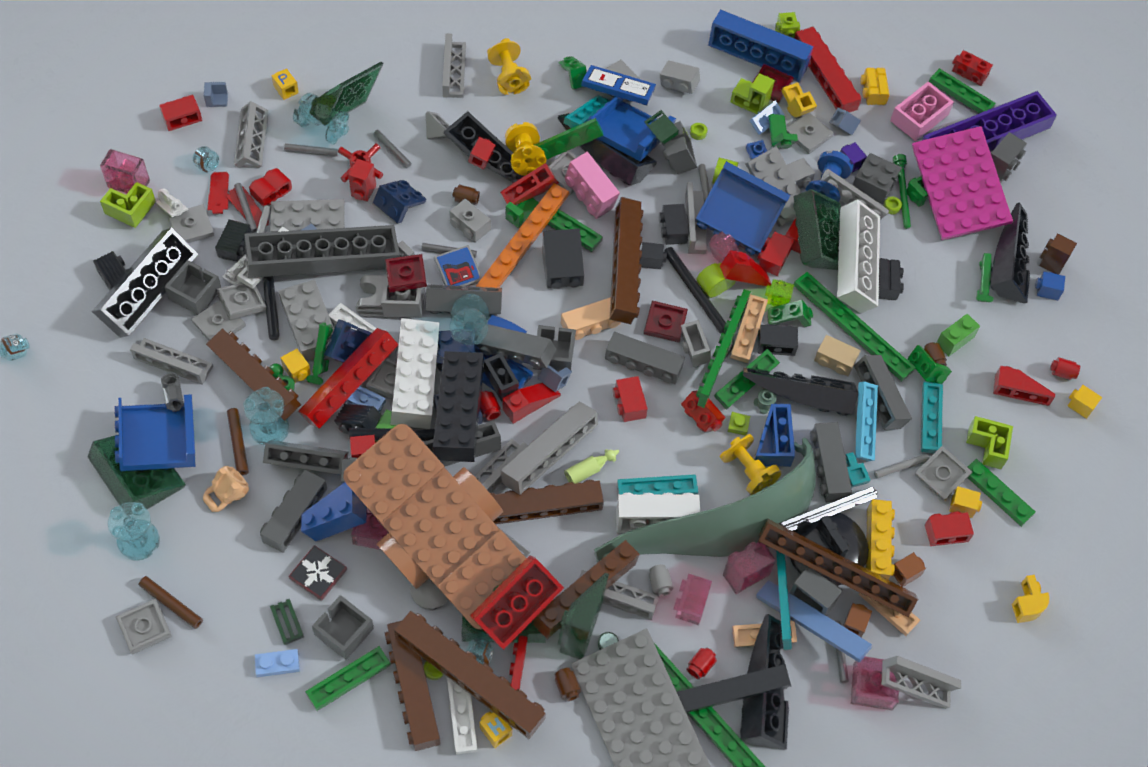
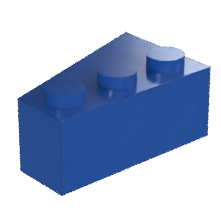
[754,404,795,467]
[301,482,367,542]

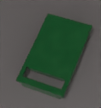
[644,110,679,144]

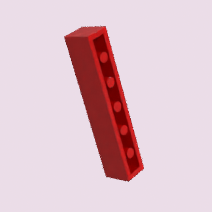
[794,26,861,113]
[298,328,399,429]

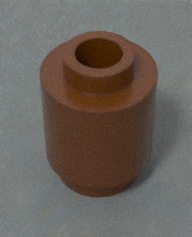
[452,184,480,205]
[924,342,947,366]
[554,667,582,701]

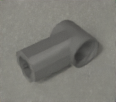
[161,373,184,412]

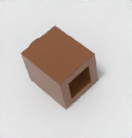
[893,552,926,587]
[843,603,872,637]

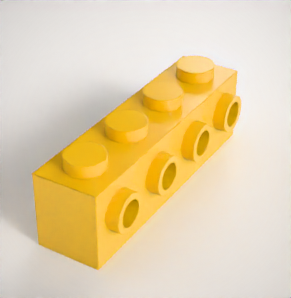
[866,499,895,580]

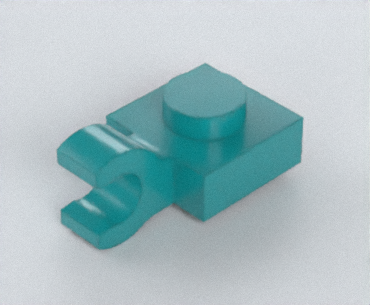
[845,452,871,488]

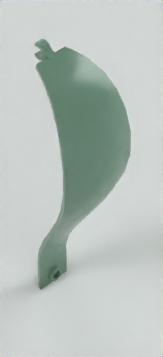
[594,438,816,563]

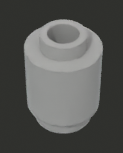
[649,564,673,597]

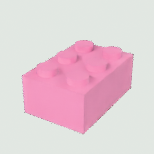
[890,82,954,141]
[564,152,620,219]

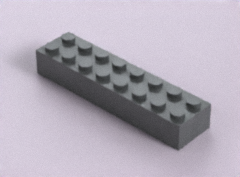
[244,225,400,278]

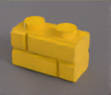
[860,68,890,105]

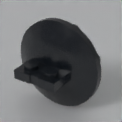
[789,512,868,586]

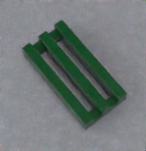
[270,598,304,645]

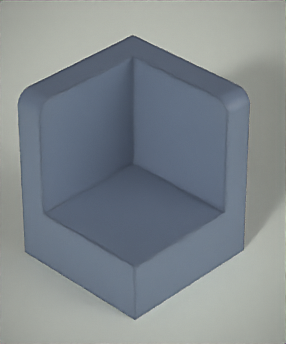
[204,82,228,107]
[829,107,861,135]
[538,365,572,392]

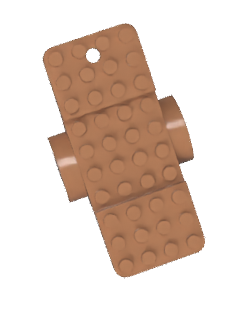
[343,424,526,629]

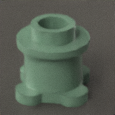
[754,389,777,414]

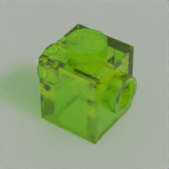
[764,279,794,307]

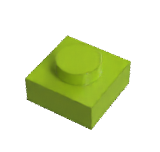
[727,412,751,436]

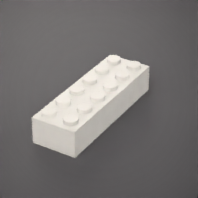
[837,199,880,314]
[390,318,439,429]

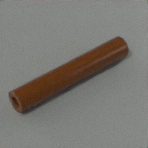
[227,408,249,476]
[138,576,203,629]

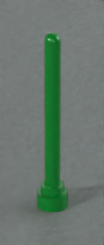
[892,154,911,229]

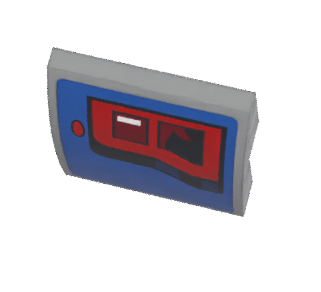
[434,245,482,286]

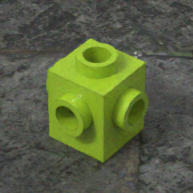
[775,12,800,38]

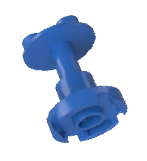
[806,151,853,209]

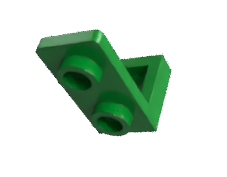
[559,56,587,90]
[768,114,798,149]
[907,176,928,207]
[505,198,539,228]
[768,300,813,327]
[908,345,952,384]

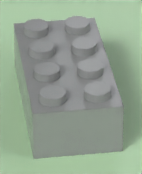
[278,279,334,362]

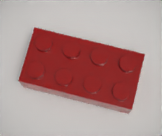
[470,555,564,650]

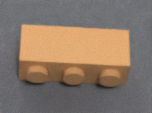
[561,297,621,340]

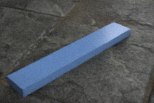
[756,580,872,663]

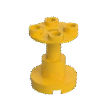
[487,38,531,95]
[505,122,547,175]
[719,434,782,495]

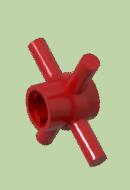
[338,143,383,182]

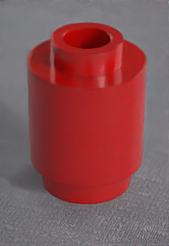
[1050,357,1081,380]
[480,391,501,421]
[687,648,717,680]

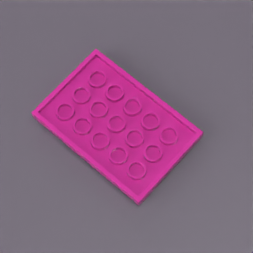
[912,126,1013,240]

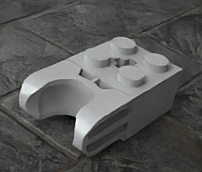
[356,273,425,318]

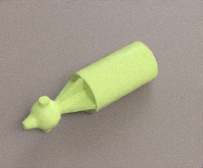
[564,449,619,484]

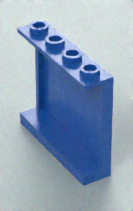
[587,96,676,161]
[695,161,791,256]
[114,394,196,471]

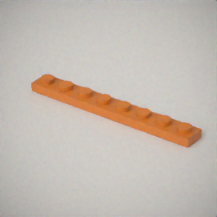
[475,183,569,288]

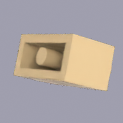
[814,335,861,376]

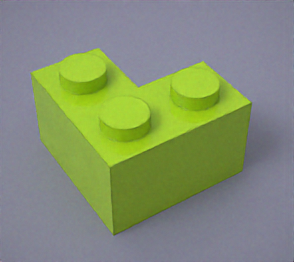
[730,73,775,114]
[100,182,156,228]
[966,416,1013,469]

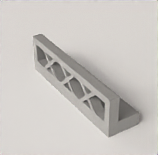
[442,33,466,98]
[234,101,268,168]
[820,169,889,220]
[685,182,707,254]
[130,338,213,385]
[475,439,529,493]
[577,570,659,620]
[882,656,961,709]

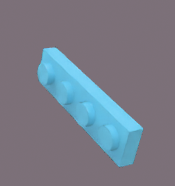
[855,382,878,461]

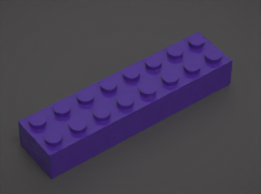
[922,91,1057,152]

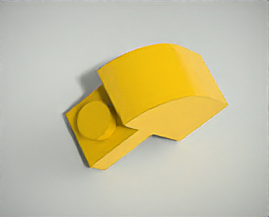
[781,82,817,117]
[1012,575,1050,623]

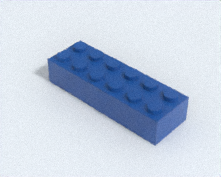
[708,9,813,83]

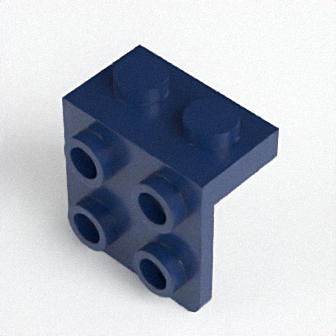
[373,180,426,224]

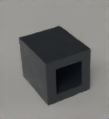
[640,242,667,269]

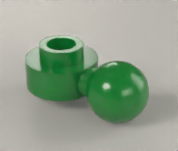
[269,363,295,391]

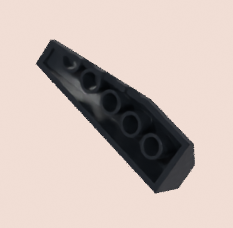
[443,111,526,183]
[557,113,657,185]
[990,202,1030,304]
[743,367,858,416]
[740,614,789,750]

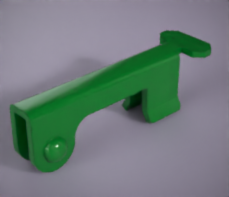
[976,253,993,303]
[306,322,333,385]

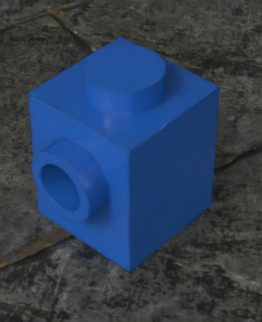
[1035,271,1065,301]

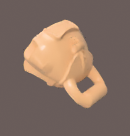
[203,466,249,512]

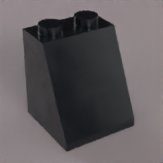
[542,228,584,289]

